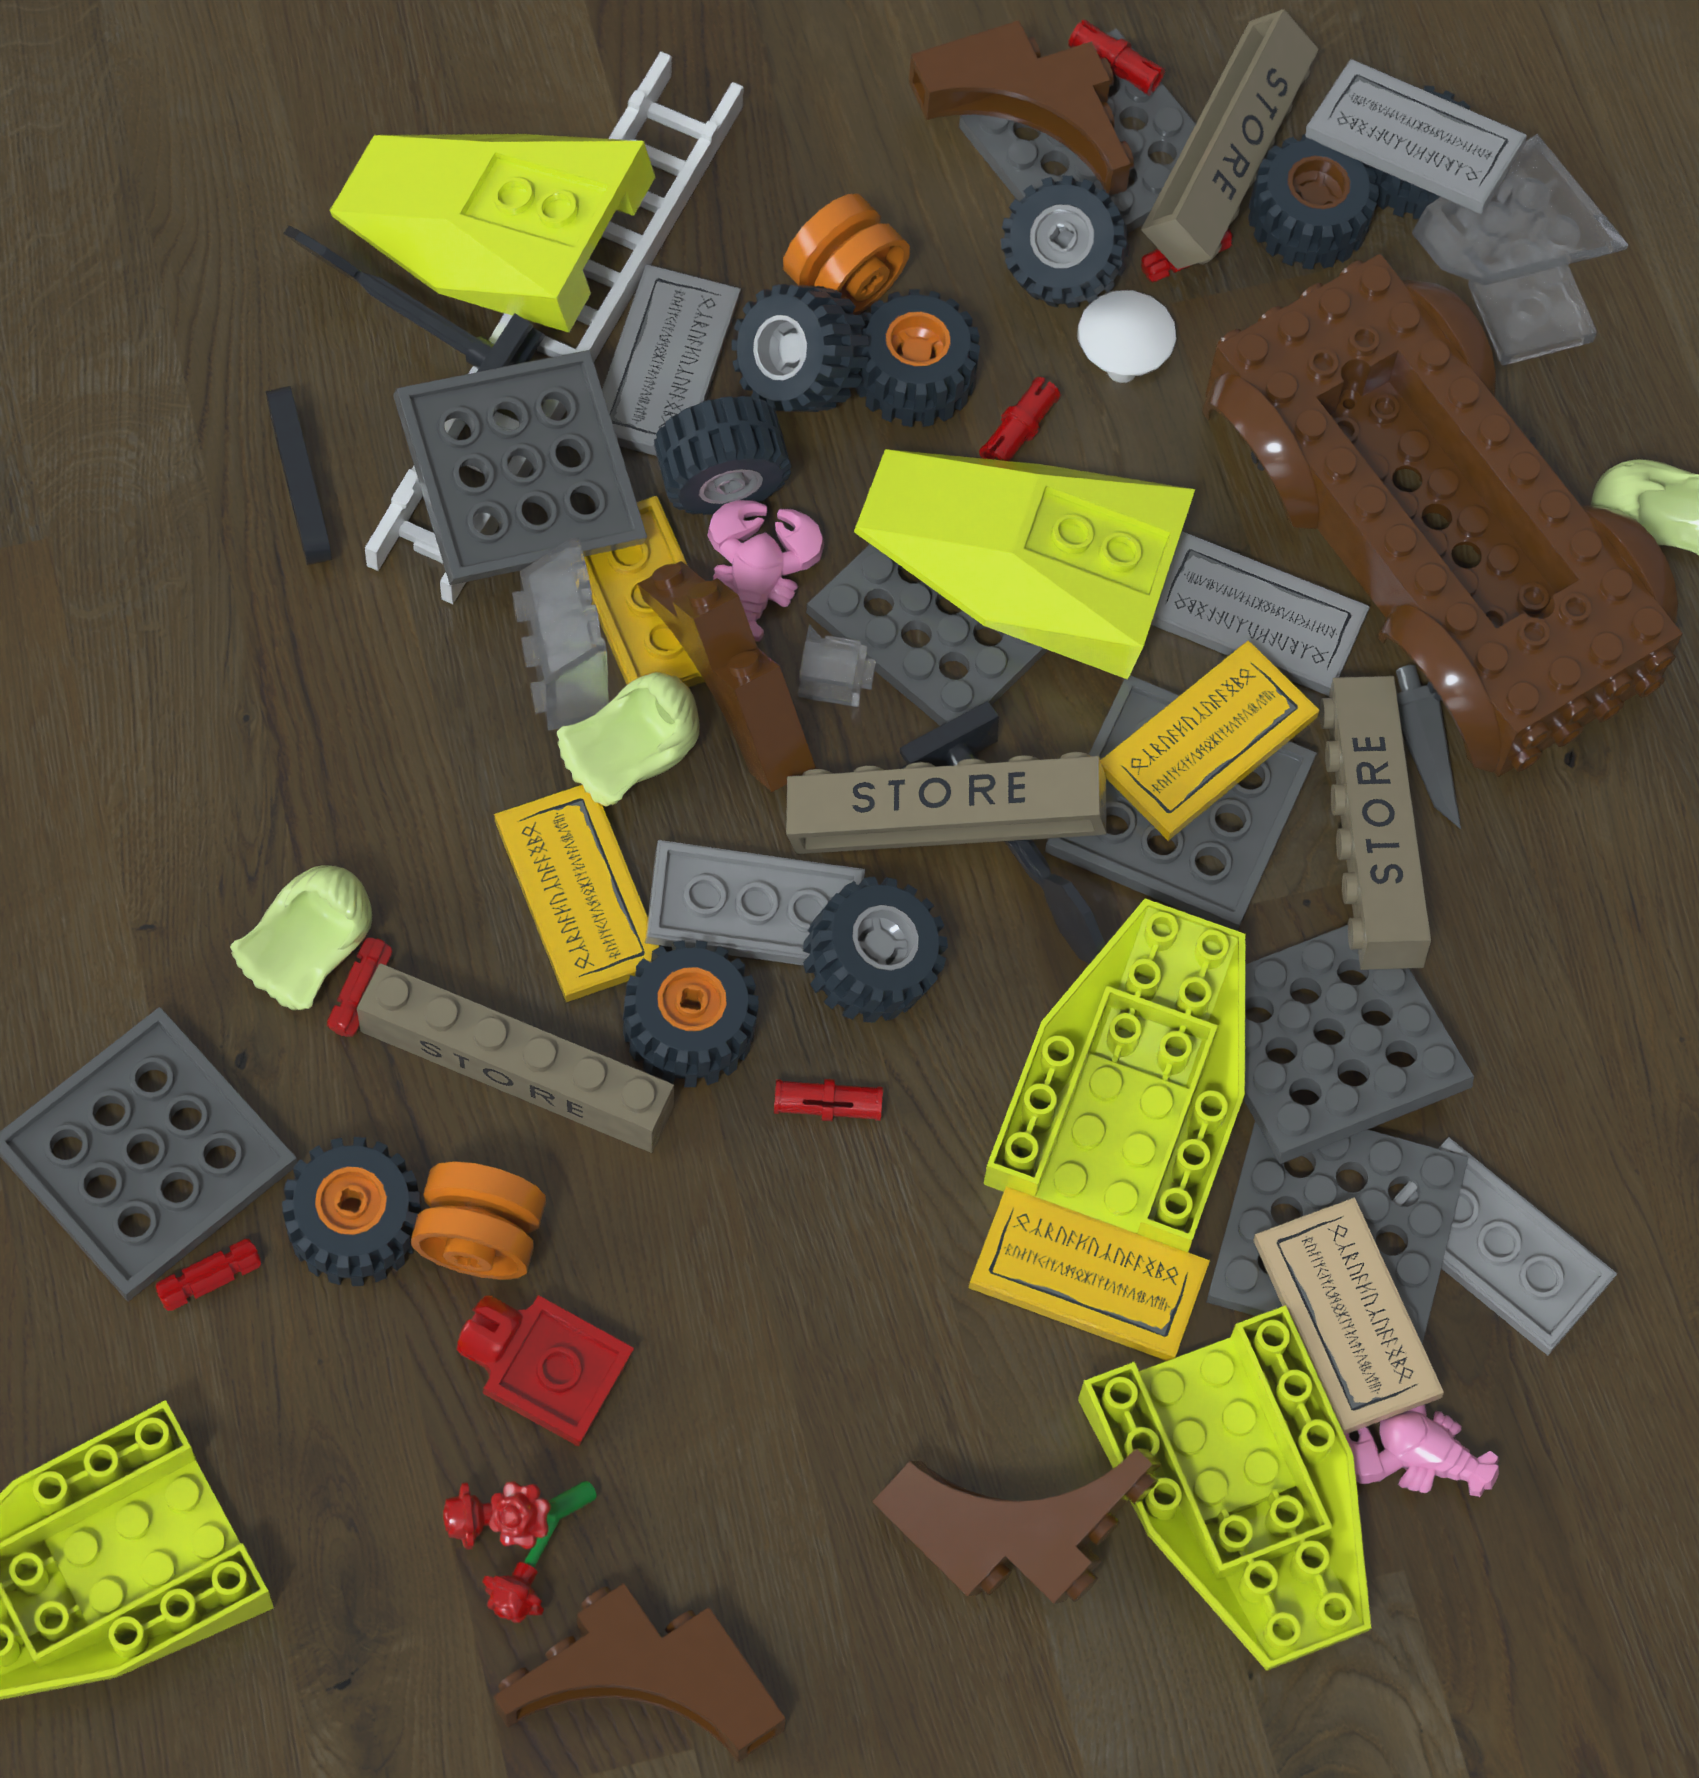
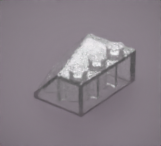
[1412,134,1629,286]
[512,537,609,730]

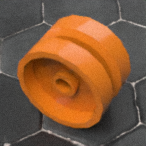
[783,194,910,315]
[411,1161,546,1280]

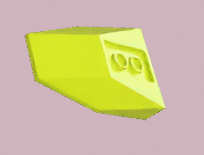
[330,134,655,333]
[854,449,1195,680]
[984,899,1245,1252]
[1078,1305,1371,1671]
[0,1400,274,1700]

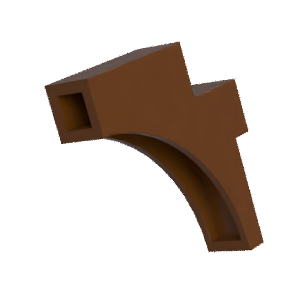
[909,20,1134,196]
[637,561,816,792]
[872,1448,1162,1604]
[493,1583,786,1763]

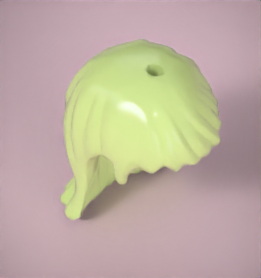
[1591,459,1699,556]
[557,672,700,807]
[230,865,372,1010]

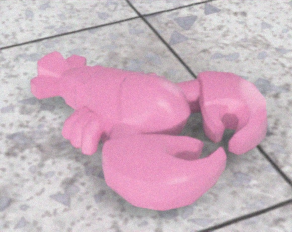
[707,500,824,642]
[1345,1405,1499,1497]

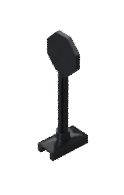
[283,225,545,417]
[900,701,1106,964]

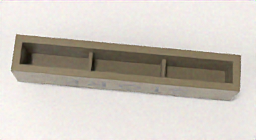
[1141,9,1319,269]
[1320,676,1431,970]
[786,752,1106,854]
[357,963,674,1153]

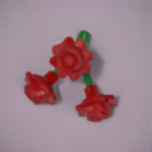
[443,1481,596,1623]

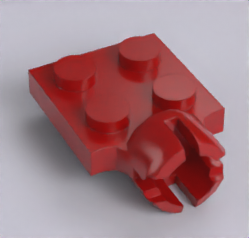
[457,1295,634,1447]

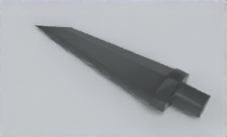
[1396,665,1461,829]

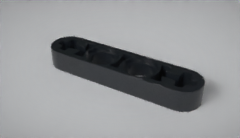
[265,386,332,565]

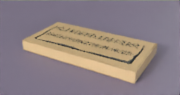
[1253,1197,1444,1435]

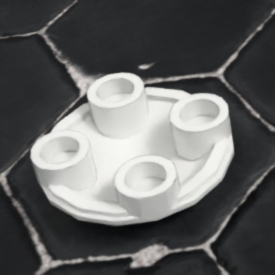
[1077,290,1176,383]

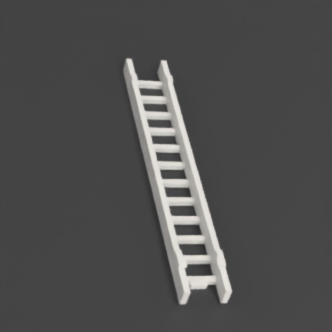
[365,51,743,604]

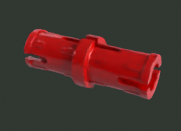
[1068,19,1165,96]
[979,377,1061,461]
[774,1079,883,1121]

